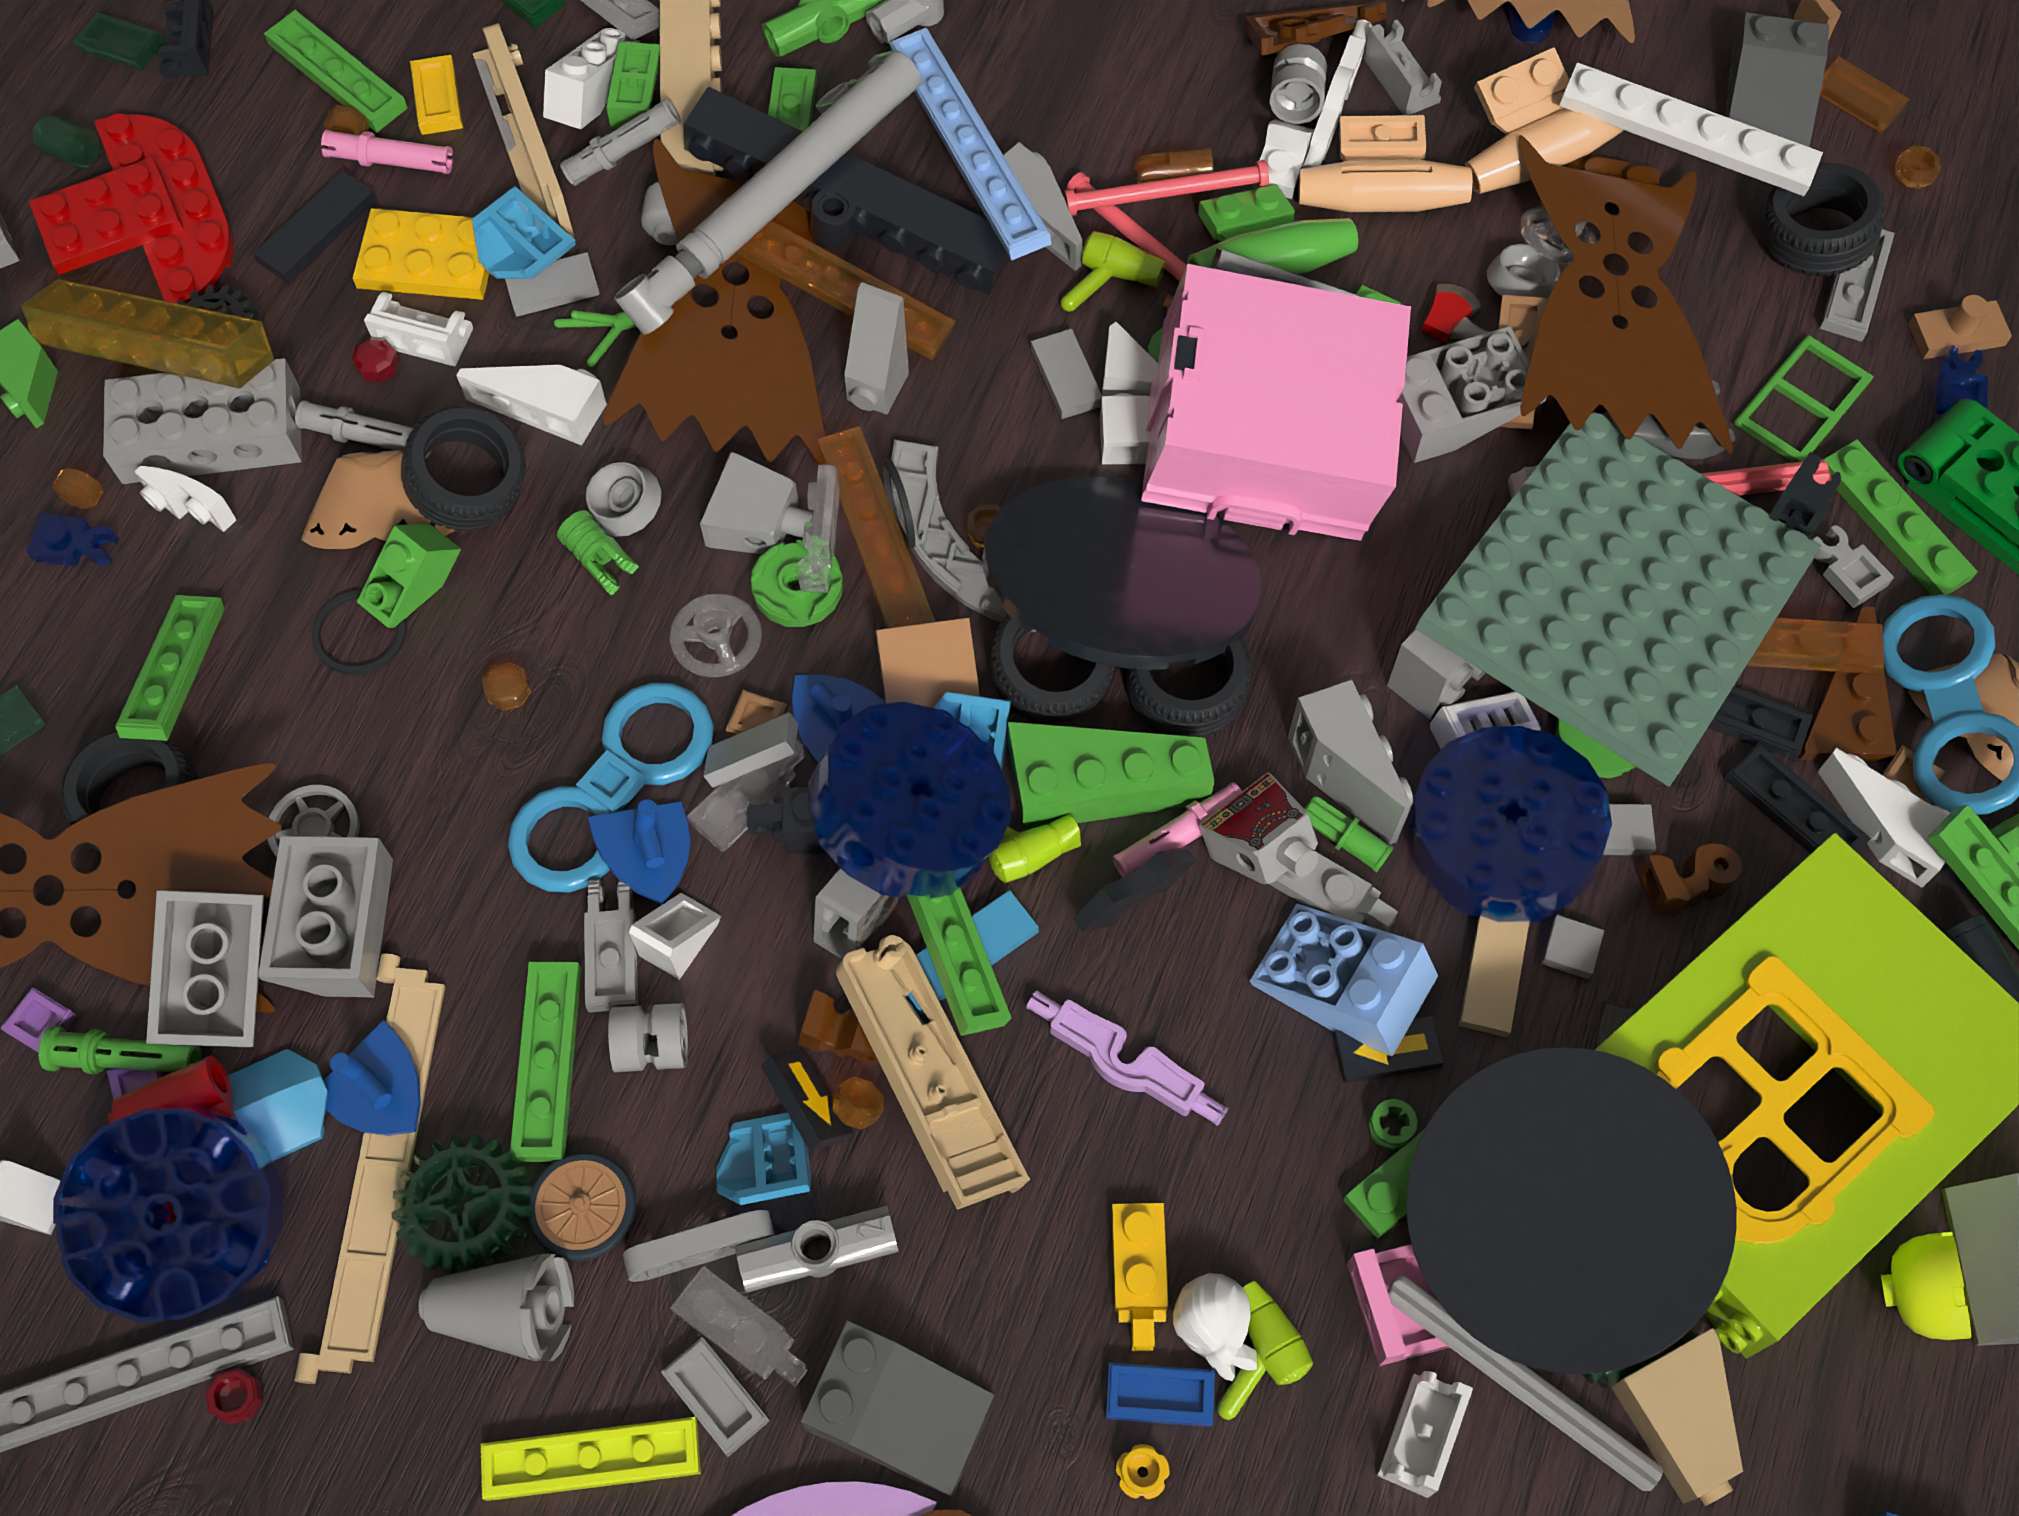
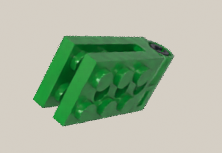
[1898,399,2019,575]

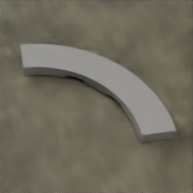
[891,440,1036,632]

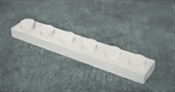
[1559,63,1823,196]

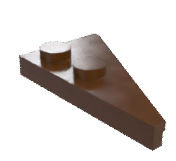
[1245,0,1387,55]
[1799,607,1897,761]

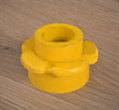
[1116,1444,1169,1499]

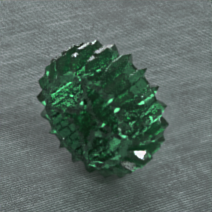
[391,1134,534,1275]

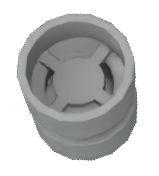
[1270,44,1327,124]
[608,1003,688,1073]

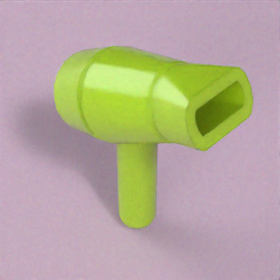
[1061,231,1165,312]
[961,806,1081,883]
[1217,1281,1313,1420]

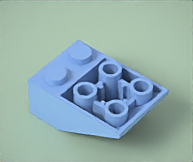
[1250,904,1438,1056]

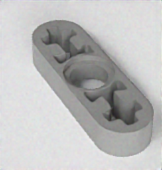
[623,1210,775,1282]

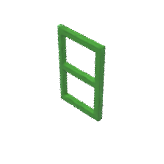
[1734,335,1874,463]

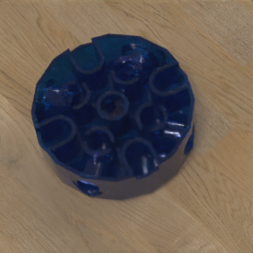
[808,701,1011,899]
[1409,726,1612,922]
[53,1106,283,1322]

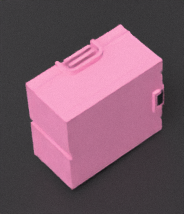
[1141,264,1411,541]

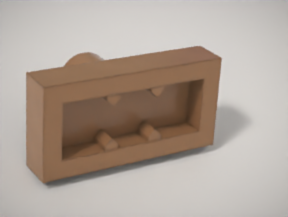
[1908,295,2012,360]

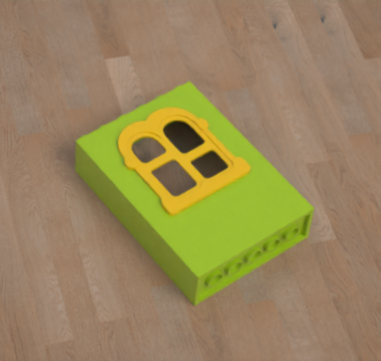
[1595,833,2019,1359]

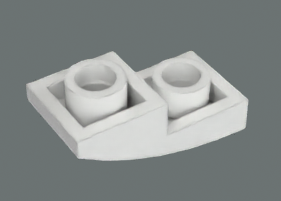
[134,466,236,532]

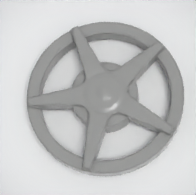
[267,785,360,857]

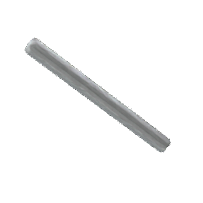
[1387,1275,1663,1491]

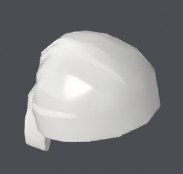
[1173,1273,1257,1381]

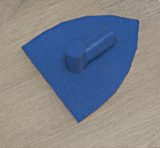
[792,675,897,778]
[587,800,691,905]
[324,1020,421,1136]

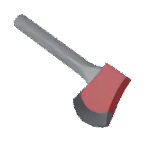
[1422,284,1488,343]

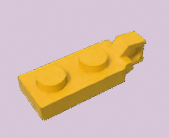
[1112,1203,1168,1351]

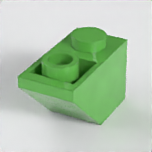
[0,319,58,429]
[357,524,461,628]

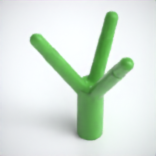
[554,310,636,367]

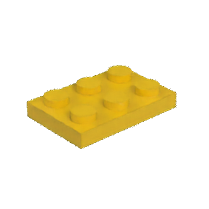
[353,208,489,300]

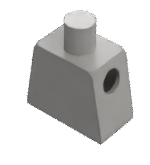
[700,452,816,554]

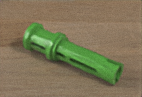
[38,1026,202,1075]

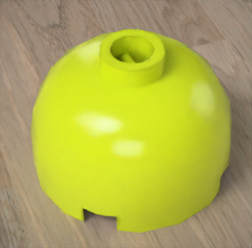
[1881,1232,1971,1340]

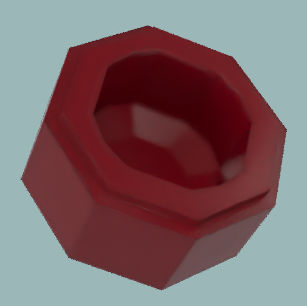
[352,337,399,382]
[205,1368,264,1425]

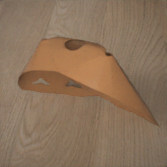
[301,450,455,549]
[1908,652,2019,781]

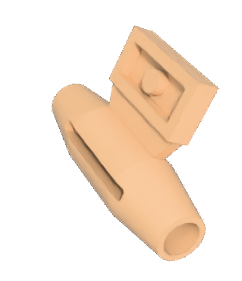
[1465,47,1624,194]
[1298,115,1472,212]

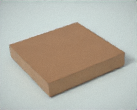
[875,618,980,724]

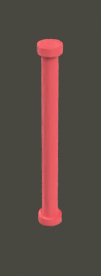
[1064,160,1269,216]
[1066,172,1187,282]

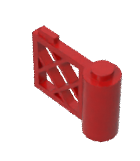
[108,1056,267,1240]

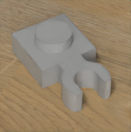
[1813,525,1894,609]

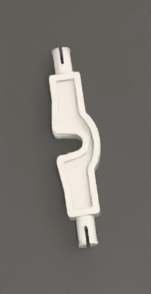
[1302,20,1372,169]

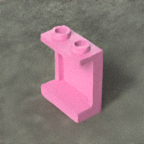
[1347,1244,1450,1366]

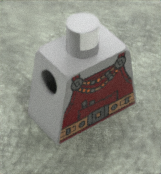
[1199,772,1318,885]

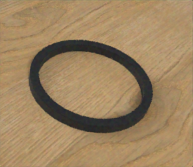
[881,459,915,550]
[312,590,407,675]

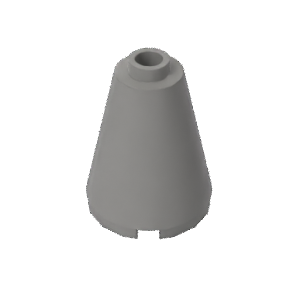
[419,1253,574,1362]

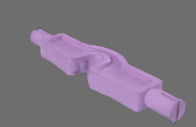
[1026,990,1229,1126]

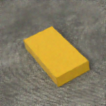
[410,55,463,135]

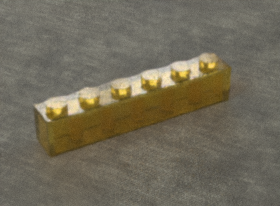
[21,279,274,389]

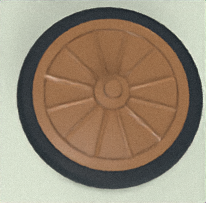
[527,1152,636,1261]

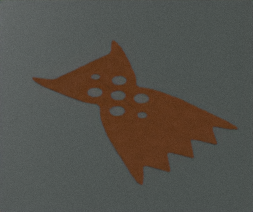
[1519,135,1733,454]
[603,138,828,469]
[0,763,282,1013]

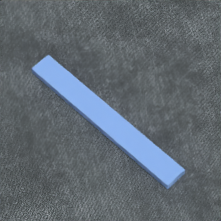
[889,28,1052,261]

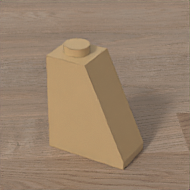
[1611,1328,1743,1506]

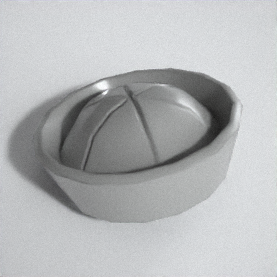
[1486,244,1560,301]
[586,462,661,537]

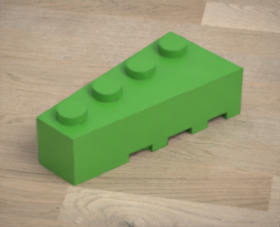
[1008,722,1214,831]

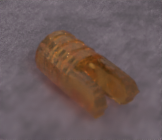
[1134,147,1213,183]

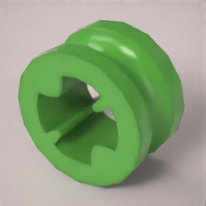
[1368,1099,1418,1150]

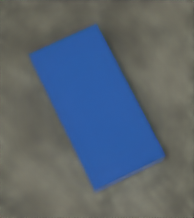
[1106,1362,1215,1427]

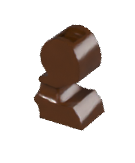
[1636,843,1743,916]
[798,989,881,1066]

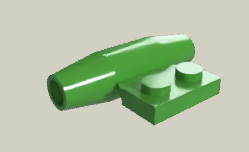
[1187,184,1358,275]

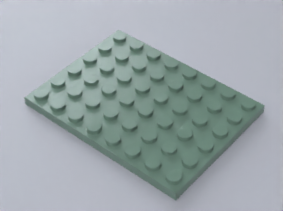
[1415,411,1822,787]

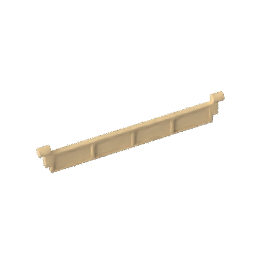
[294,954,445,1384]

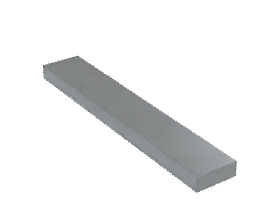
[0,1296,295,1453]

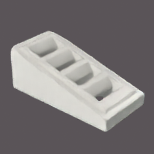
[1430,691,1541,762]

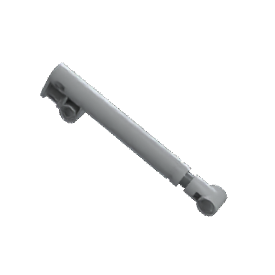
[614,50,922,335]

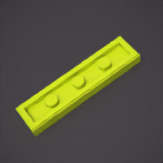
[481,1417,701,1501]

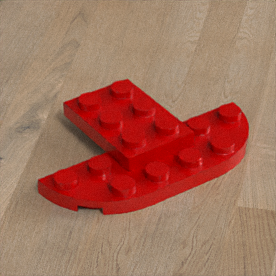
[29,113,234,314]

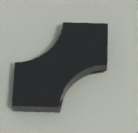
[1073,847,1197,932]

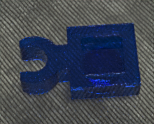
[1936,345,1988,415]
[27,513,119,567]

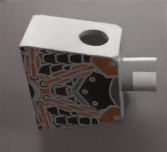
[814,844,901,959]

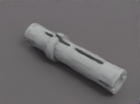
[560,98,681,186]
[295,400,431,459]

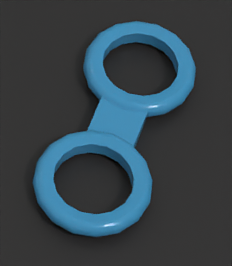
[1879,594,2019,815]
[508,682,714,893]

